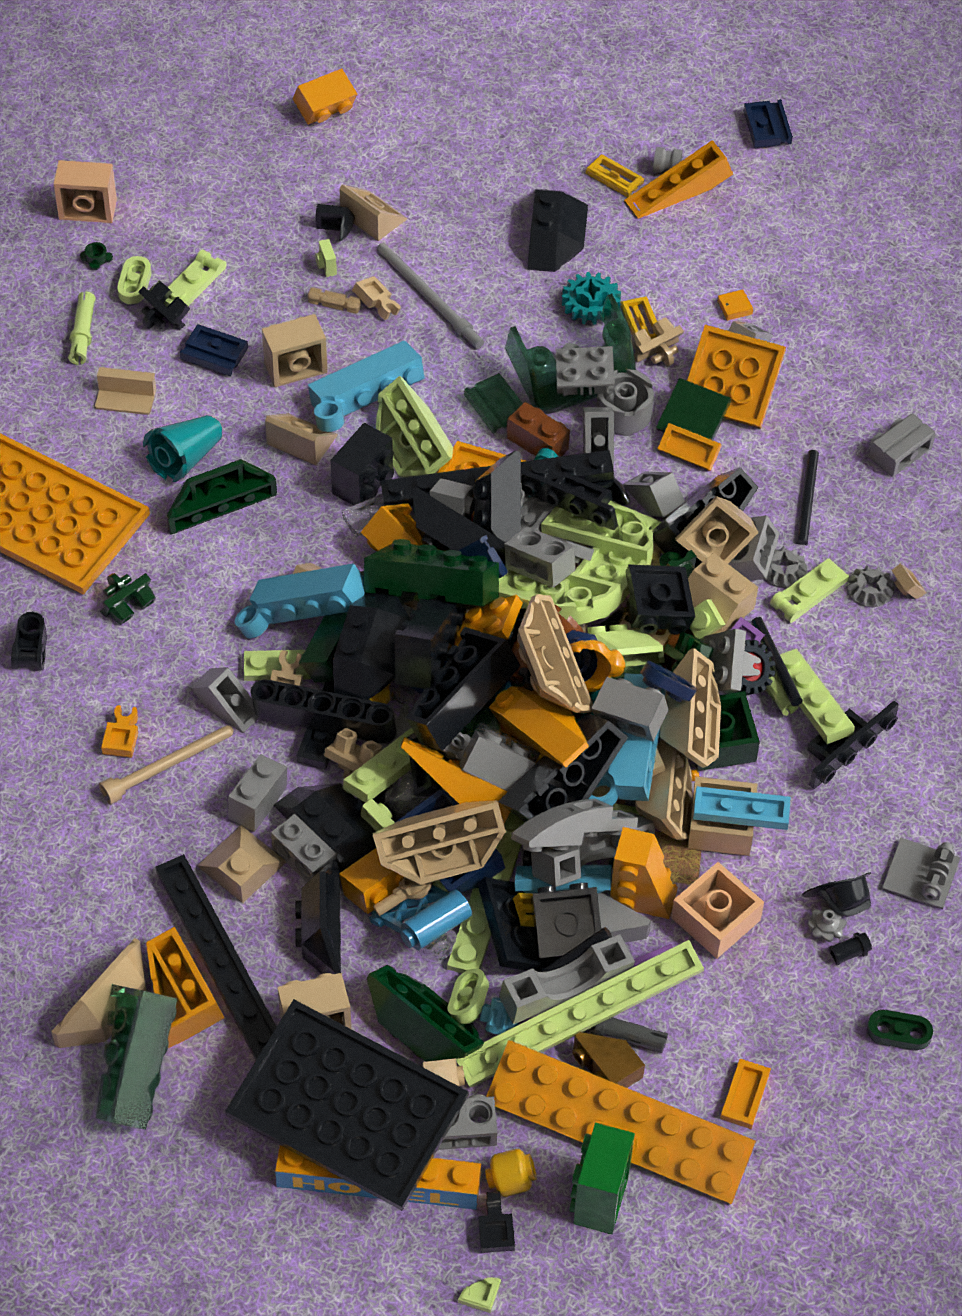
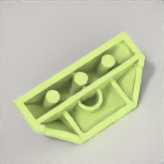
[376,376,453,477]
[587,624,665,667]

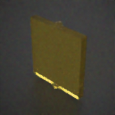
[655,831,701,884]

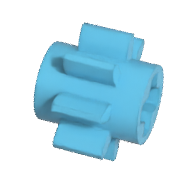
[479,997,519,1035]

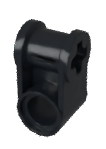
[11,611,47,670]

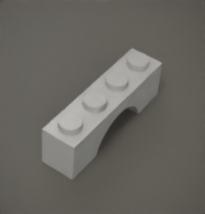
[531,812,655,887]
[499,934,635,1024]

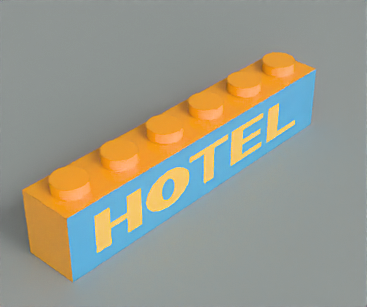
[275,1145,481,1210]

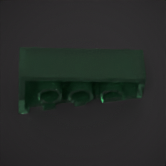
[96,984,177,1130]

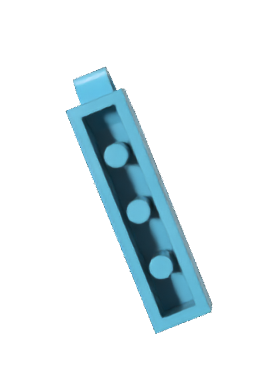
[308,340,425,432]
[235,563,365,639]
[589,673,666,806]

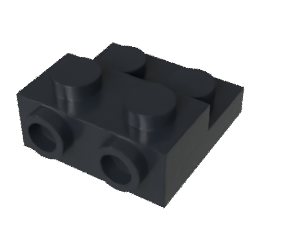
[625,564,696,635]
[531,883,602,959]

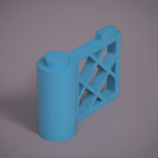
[369,885,472,950]

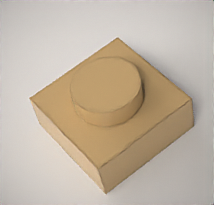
[891,563,927,599]

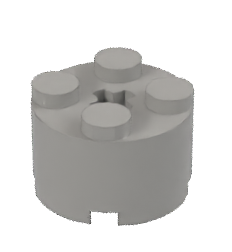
[596,369,654,436]

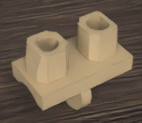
[630,317,684,367]
[324,728,382,779]

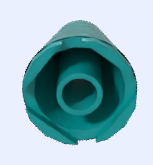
[143,415,222,482]

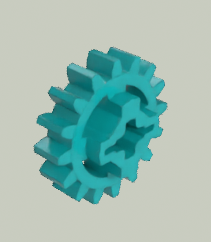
[561,272,621,325]

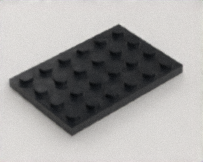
[225,999,469,1211]

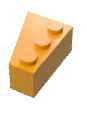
[361,504,423,551]
[610,827,678,920]
[146,927,225,1049]

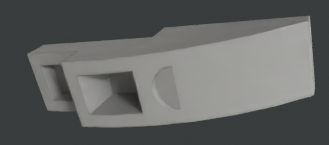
[511,799,638,852]

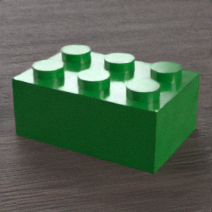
[569,1123,635,1235]

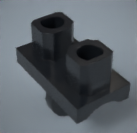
[138,280,190,330]

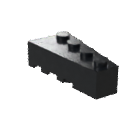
[652,467,759,568]
[498,713,628,822]

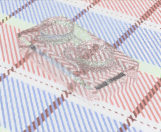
[342,494,384,537]

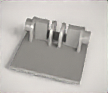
[556,346,615,396]
[882,838,961,910]

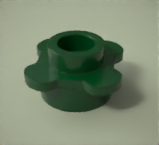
[80,242,113,270]

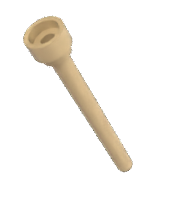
[99,725,234,805]

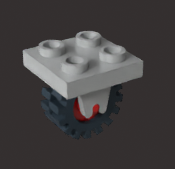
[703,629,775,696]

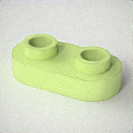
[117,256,152,304]
[447,969,489,1024]

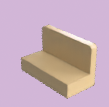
[95,367,156,415]

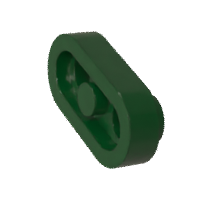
[867,1010,933,1050]

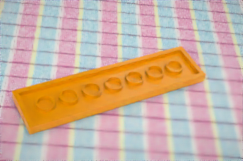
[486,1040,756,1204]

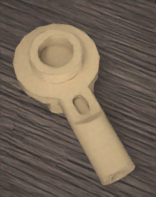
[373,877,433,917]

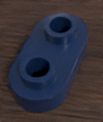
[640,661,697,703]

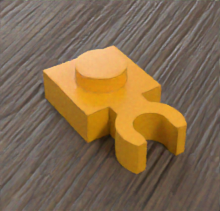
[101,705,139,758]

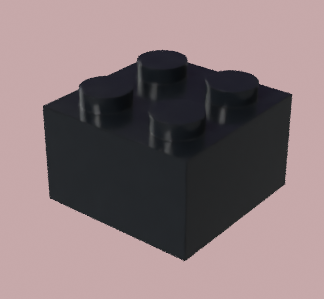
[330,423,394,509]

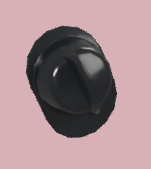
[802,872,871,917]

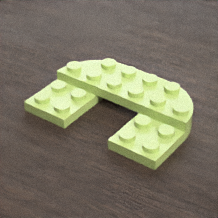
[494,503,654,624]

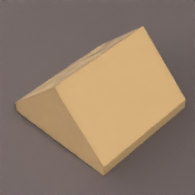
[339,184,408,241]
[265,413,338,465]

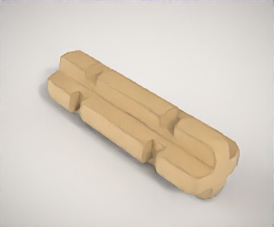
[308,287,361,314]

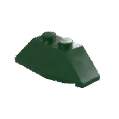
[167,459,277,535]
[367,965,484,1062]

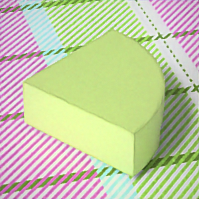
[458,1277,501,1313]

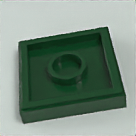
[656,378,731,440]

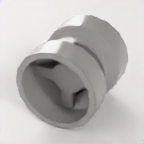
[653,147,683,174]

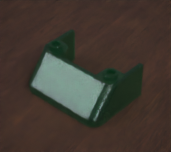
[505,293,637,414]

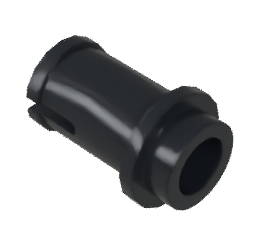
[829,932,872,965]

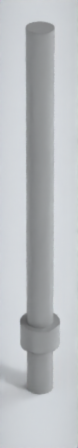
[377,242,484,349]

